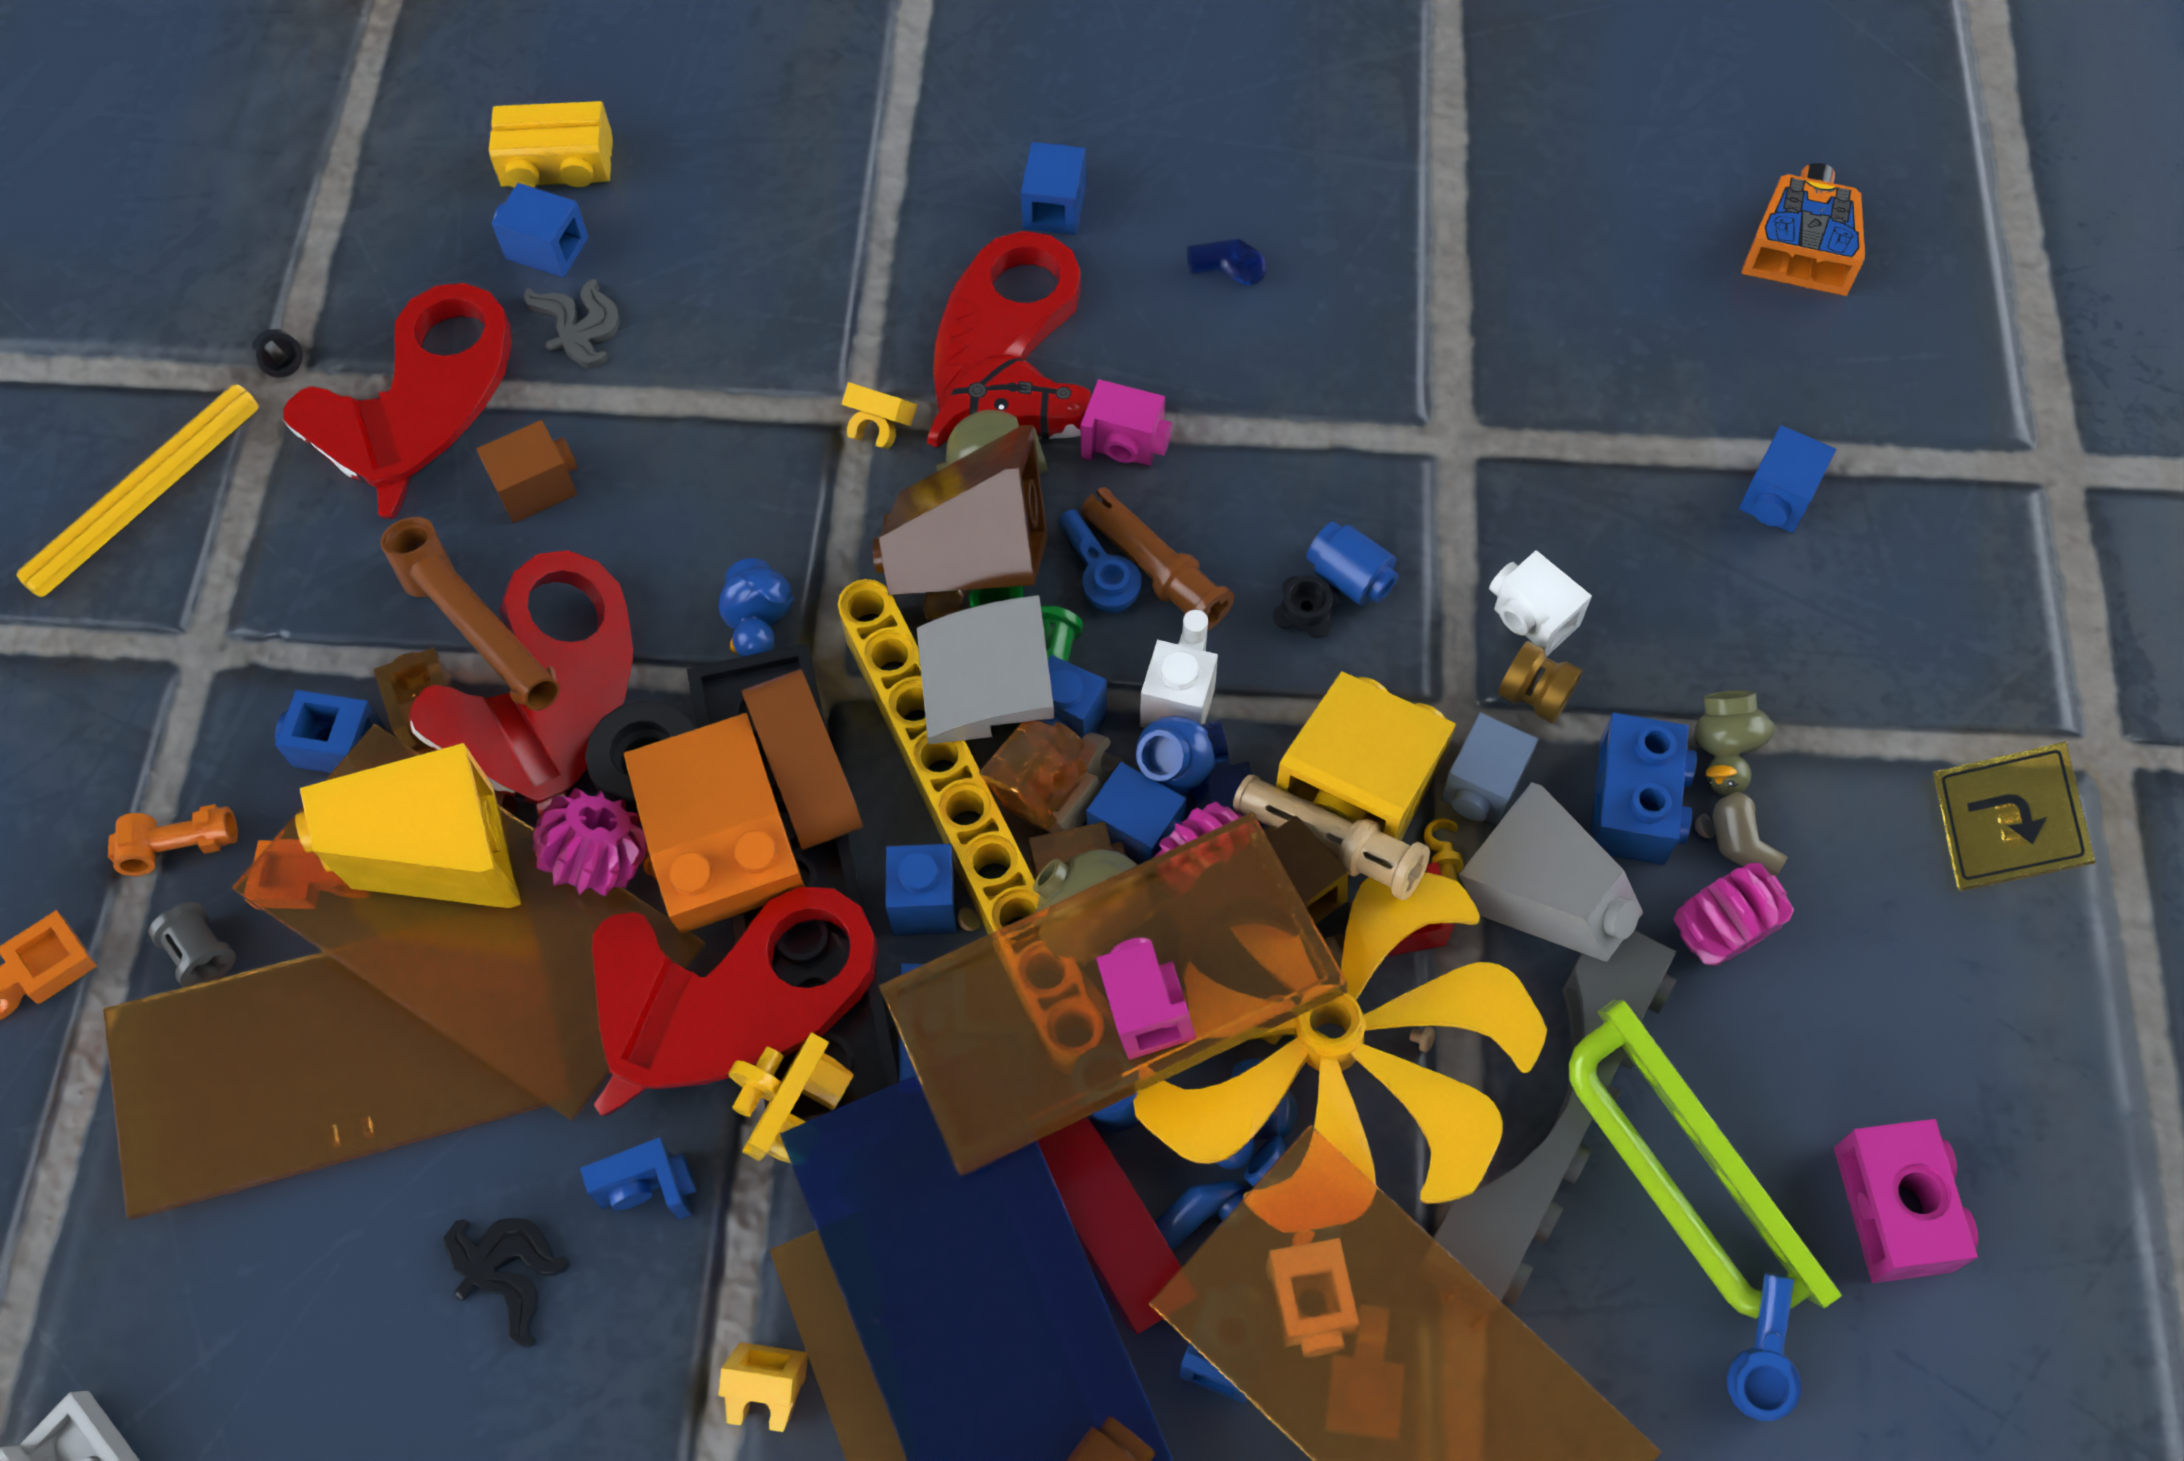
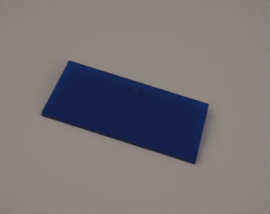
[780,1041,1173,1461]

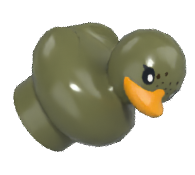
[1694,690,1775,797]

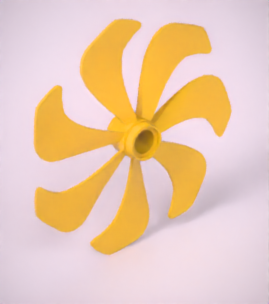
[1133,873,1547,1232]

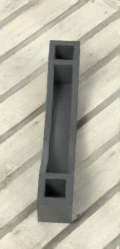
[1415,930,1677,1317]

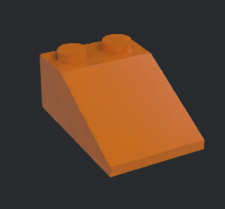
[623,713,805,934]

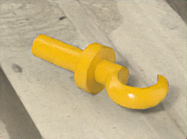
[1423,818,1464,881]

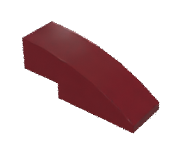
[1020,1107,1198,1335]

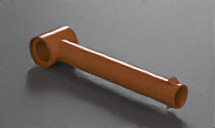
[380,517,560,711]

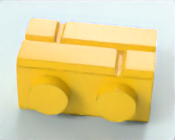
[489,101,613,188]

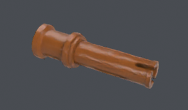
[1081,487,1235,632]

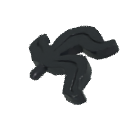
[444,1218,570,1348]

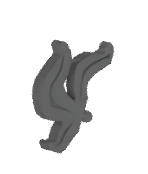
[524,279,620,369]

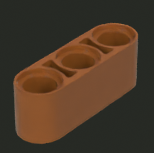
[741,668,863,851]

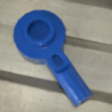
[1058,509,1142,613]
[1726,1272,1802,1421]

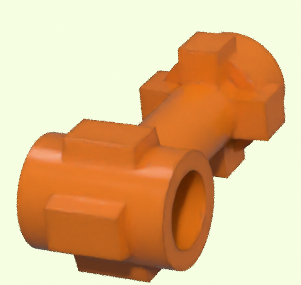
[108,804,238,876]

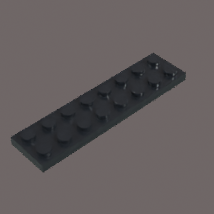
[687,643,907,1135]

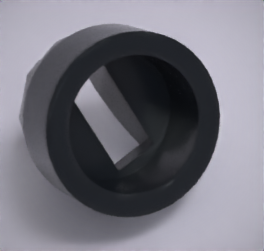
[251,329,303,378]

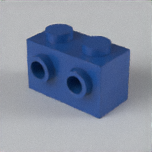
[1590,712,1697,865]

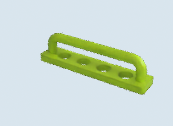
[1569,1000,1842,1319]

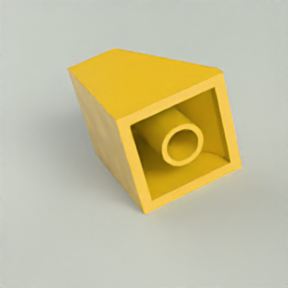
[1276,671,1456,841]
[295,743,522,908]

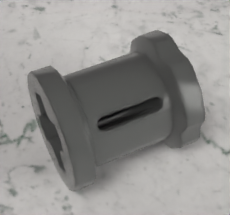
[148,902,236,989]

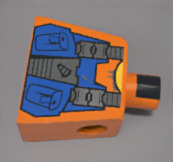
[1741,163,1865,296]

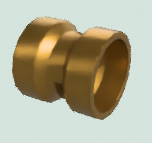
[1498,641,1583,724]

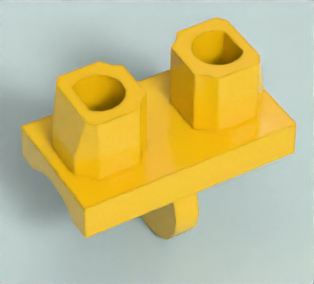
[728,1032,854,1167]

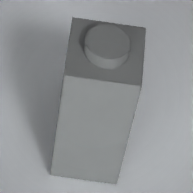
[1459,782,1643,962]

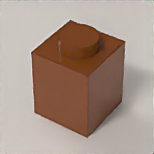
[476,420,579,524]

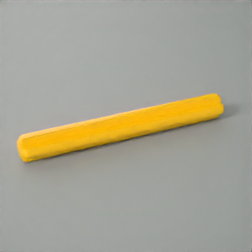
[16,384,259,598]

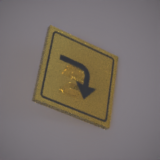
[1933,741,2096,891]

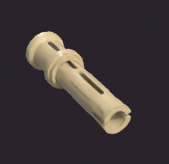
[1233,774,1430,901]

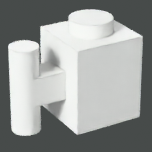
[1140,610,1218,728]

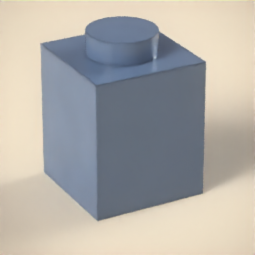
[1440,712,1538,826]

